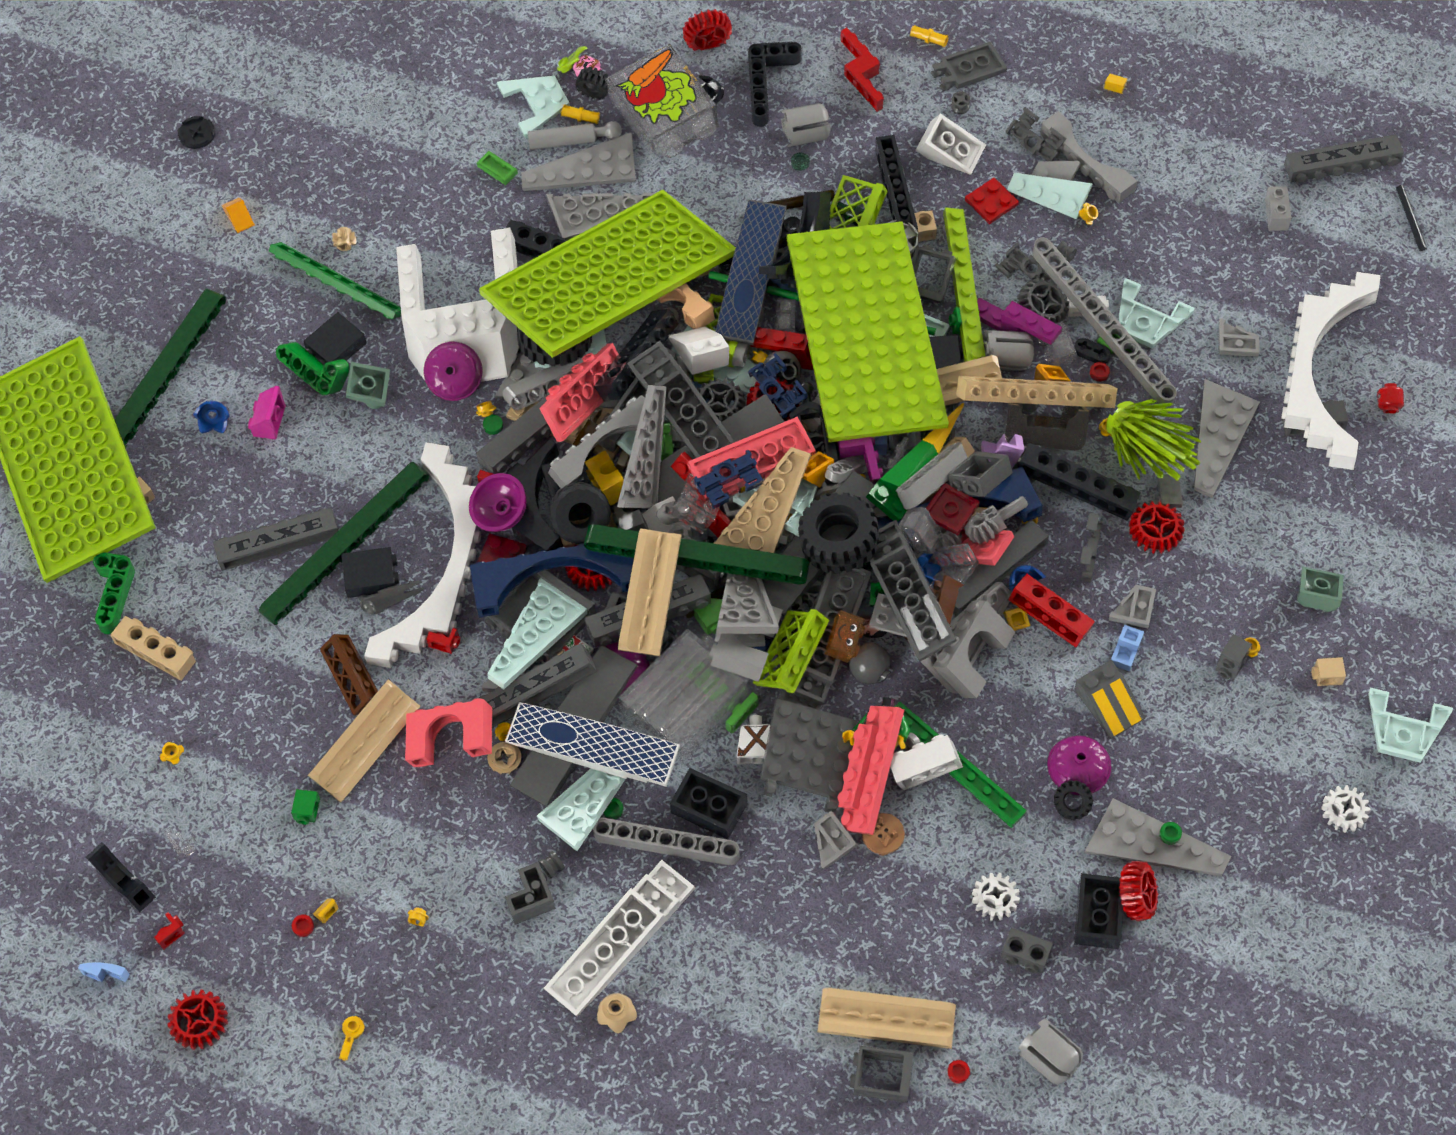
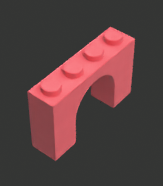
[405,698,492,767]

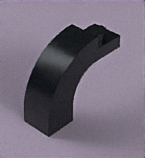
[86,842,156,912]

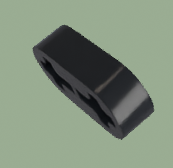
[1074,338,1111,364]

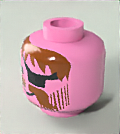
[573,55,602,77]

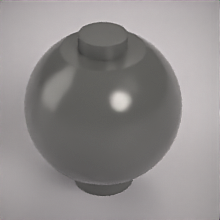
[763,351,802,386]
[846,642,891,684]

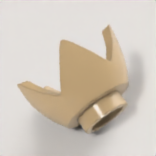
[597,993,637,1033]

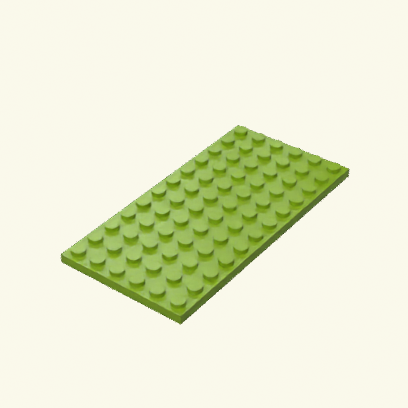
[479,189,736,358]
[787,221,949,442]
[0,336,156,583]

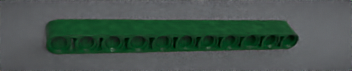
[115,289,226,449]
[259,462,430,625]
[583,524,810,585]

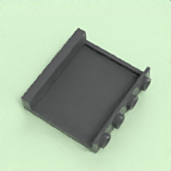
[484,570,596,663]

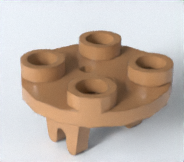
[861,813,905,855]

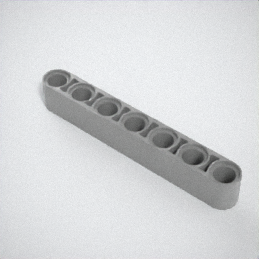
[593,818,740,865]

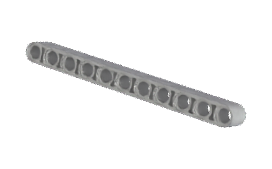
[1032,237,1177,404]

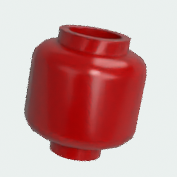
[1377,383,1404,413]

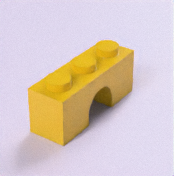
[584,450,624,506]

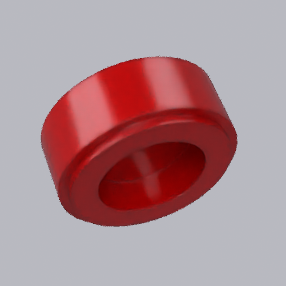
[1090,362,1110,382]
[292,914,314,937]
[947,1060,970,1084]

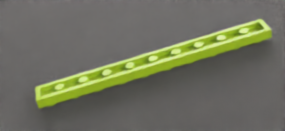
[943,207,986,362]

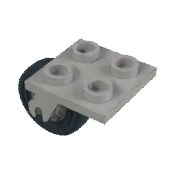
[854,593,907,638]

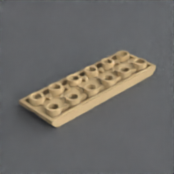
[937,355,1002,406]
[618,529,682,656]
[308,679,420,803]
[818,988,956,1049]

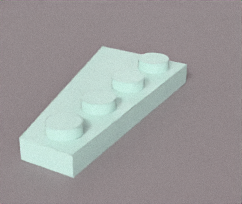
[1007,173,1093,220]

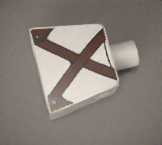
[737,715,770,764]

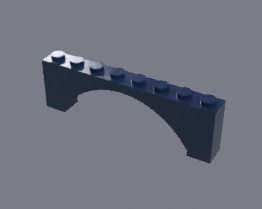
[877,467,1043,549]
[470,543,634,618]

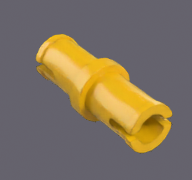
[910,25,949,47]
[561,104,600,124]

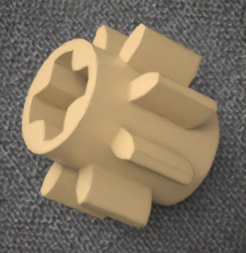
[332,227,356,251]

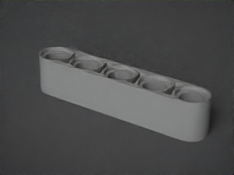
[502,354,586,410]
[896,442,968,509]

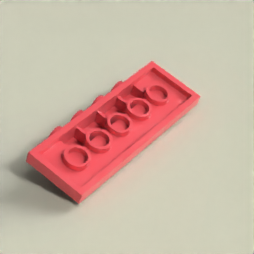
[539,343,619,442]
[687,417,816,499]
[838,706,904,835]

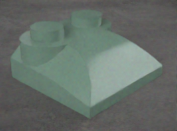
[346,362,390,409]
[1297,566,1344,612]

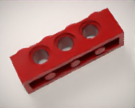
[1008,574,1095,648]

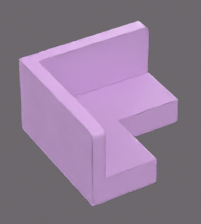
[981,433,1024,468]

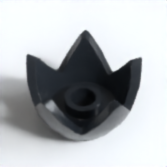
[694,75,724,109]

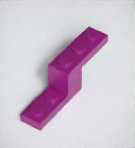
[977,297,1062,345]
[836,437,883,485]

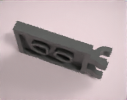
[931,42,1007,92]

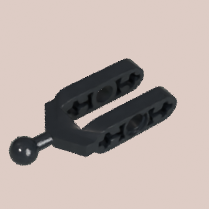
[789,381,838,463]

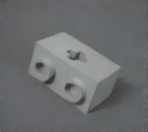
[1265,186,1291,231]

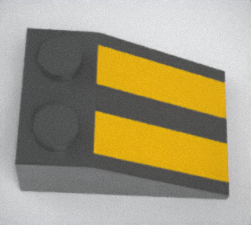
[1074,660,1145,739]

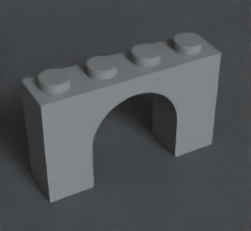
[933,601,1015,698]
[709,606,783,682]

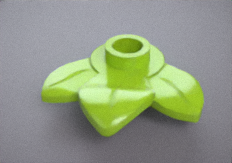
[557,46,588,74]

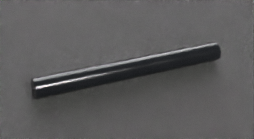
[1396,185,1427,251]

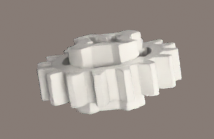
[1321,785,1370,833]
[972,872,1020,920]

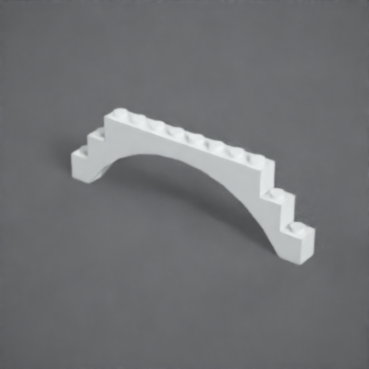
[1281,272,1380,470]
[364,442,481,668]

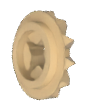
[487,742,521,774]

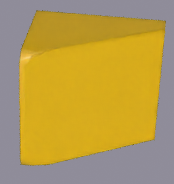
[1104,74,1127,94]
[1003,607,1030,631]
[313,899,338,923]

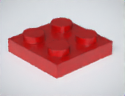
[965,177,1019,225]

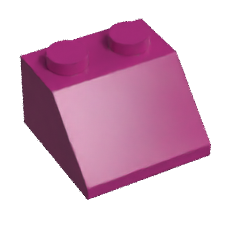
[248,386,286,440]

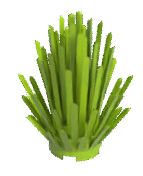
[1106,399,1201,481]

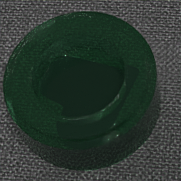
[791,152,810,171]

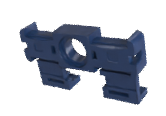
[748,353,809,419]
[694,450,763,509]

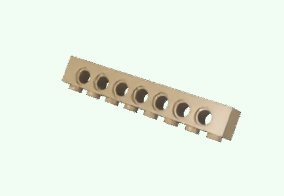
[956,376,1117,408]

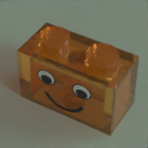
[824,610,865,663]

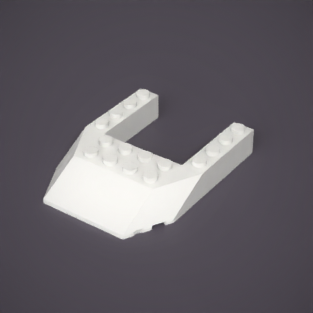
[396,228,519,382]

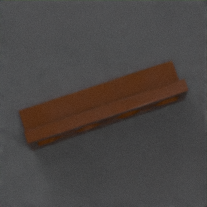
[320,634,378,716]

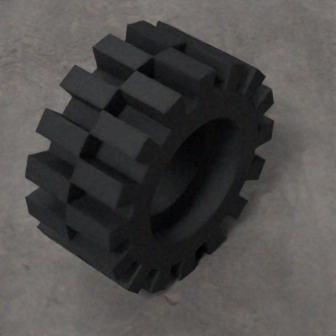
[575,67,612,100]
[1054,780,1093,820]

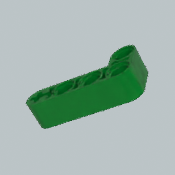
[276,342,350,395]
[93,552,135,634]

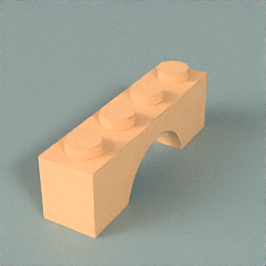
[657,283,715,329]

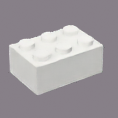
[890,734,963,790]

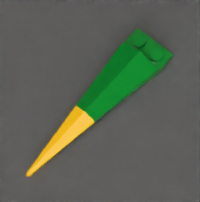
[866,403,964,522]

